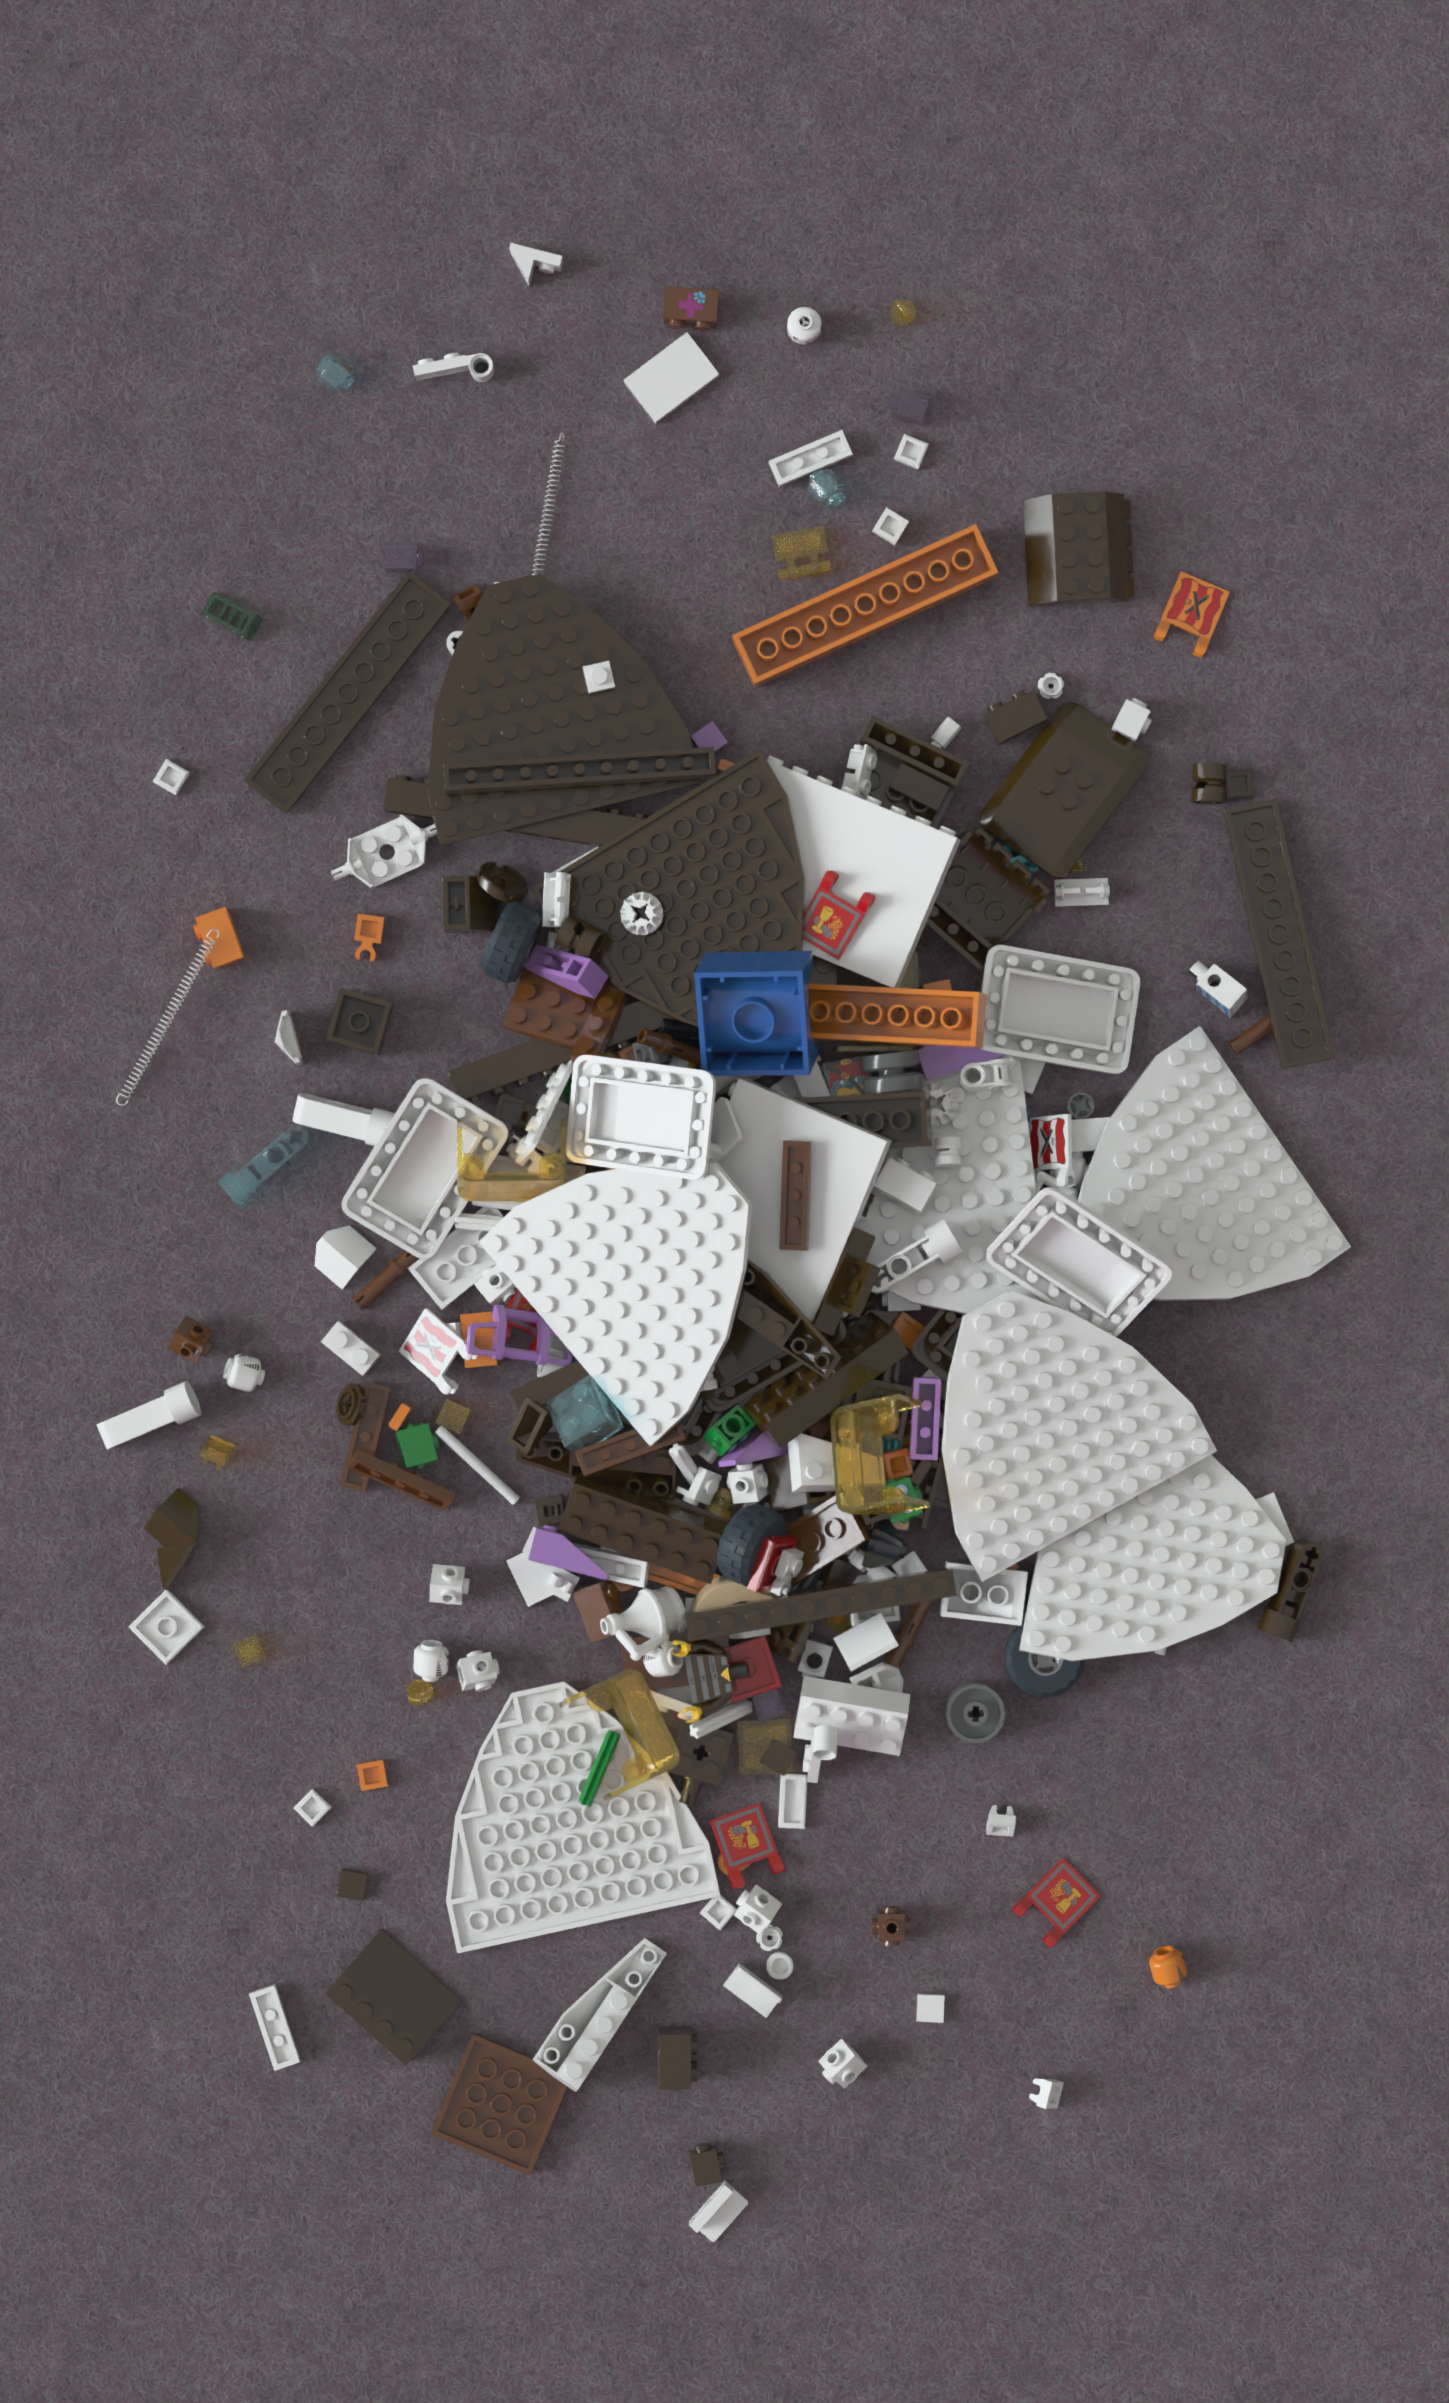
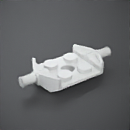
[331,814,437,889]

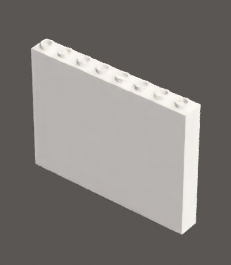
[767,756,961,988]
[718,1078,892,1322]

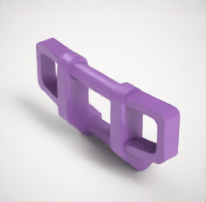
[466,1304,573,1366]

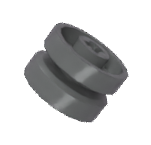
[860,1049,923,1094]
[944,1681,1005,1743]

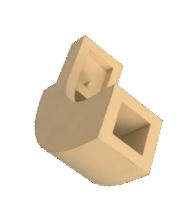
[689,1575,778,1612]

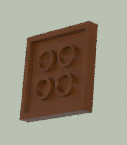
[502,954,600,1049]

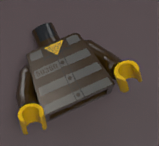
[672,1639,750,1723]

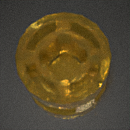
[705,1486,733,1520]

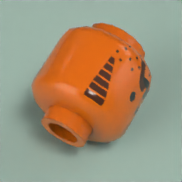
[1149,1946,1187,1988]

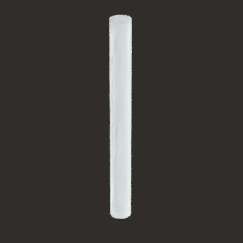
[434,1425,520,1505]

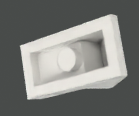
[509,243,563,286]

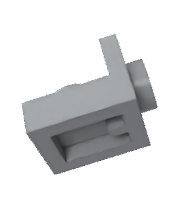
[632,1042,670,1064]

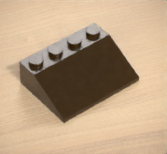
[325,1929,462,2066]

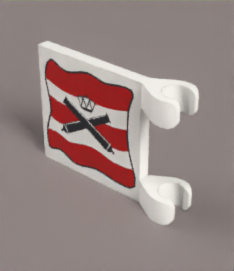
[1027,1114,1076,1189]
[399,1308,479,1394]

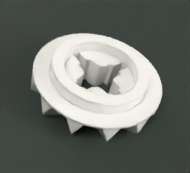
[620,892,663,935]
[920,1083,958,1126]

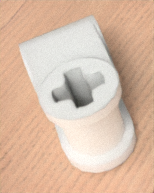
[960,1059,1013,1092]

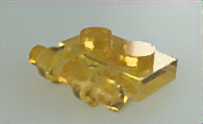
[771,526,831,581]

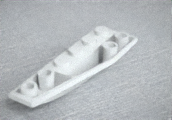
[533,1938,667,2092]

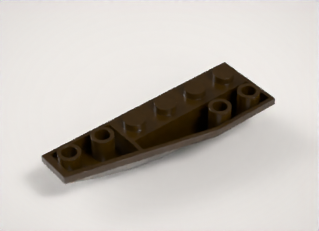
[735,1259,842,1380]
[516,1432,679,1500]

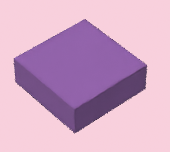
[691,721,728,753]

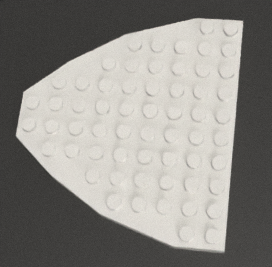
[1078,1026,1351,1301]
[856,1055,1049,1314]
[479,1163,752,1446]
[942,1290,1217,1582]
[1019,1455,1286,1661]
[446,1681,720,1953]

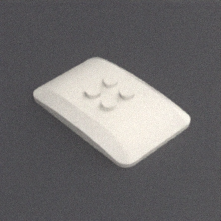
[981,945,1140,1074]
[566,1055,716,1180]
[342,1078,508,1259]
[986,1187,1172,1337]

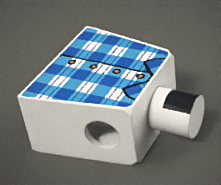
[1188,960,1248,1018]

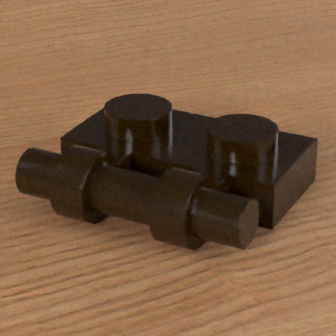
[765,1620,816,1663]

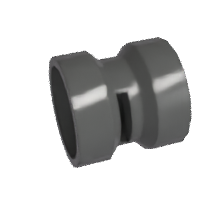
[1066,1092,1095,1120]

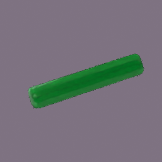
[579,1730,621,1807]

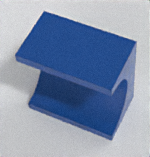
[694,951,819,1076]

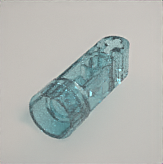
[217,1125,309,1210]

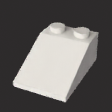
[940,1561,1028,1626]

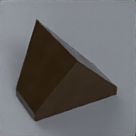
[143,1488,199,1546]

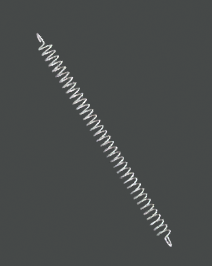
[532,432,566,575]
[116,929,219,1106]

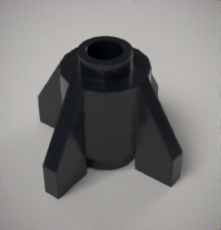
[862,1518,908,1568]

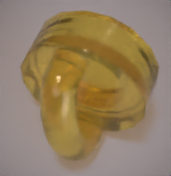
[889,299,916,327]
[406,1679,434,1707]

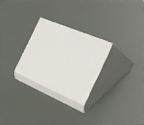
[834,1613,899,1671]

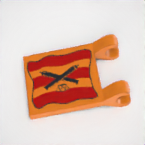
[1154,572,1230,658]

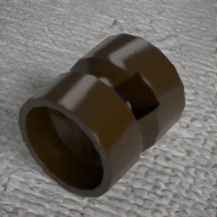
[1191,763,1227,805]
[555,914,605,960]

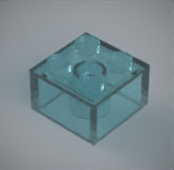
[546,1375,624,1452]

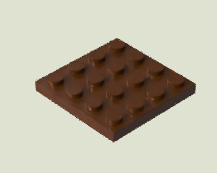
[431,2033,567,2176]

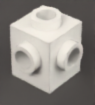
[474,1264,516,1306]
[727,1462,768,1504]
[429,1564,470,1605]
[456,1650,499,1691]
[734,1884,782,1934]
[818,2039,867,2089]

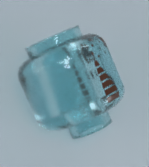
[315,352,356,393]
[807,469,847,509]

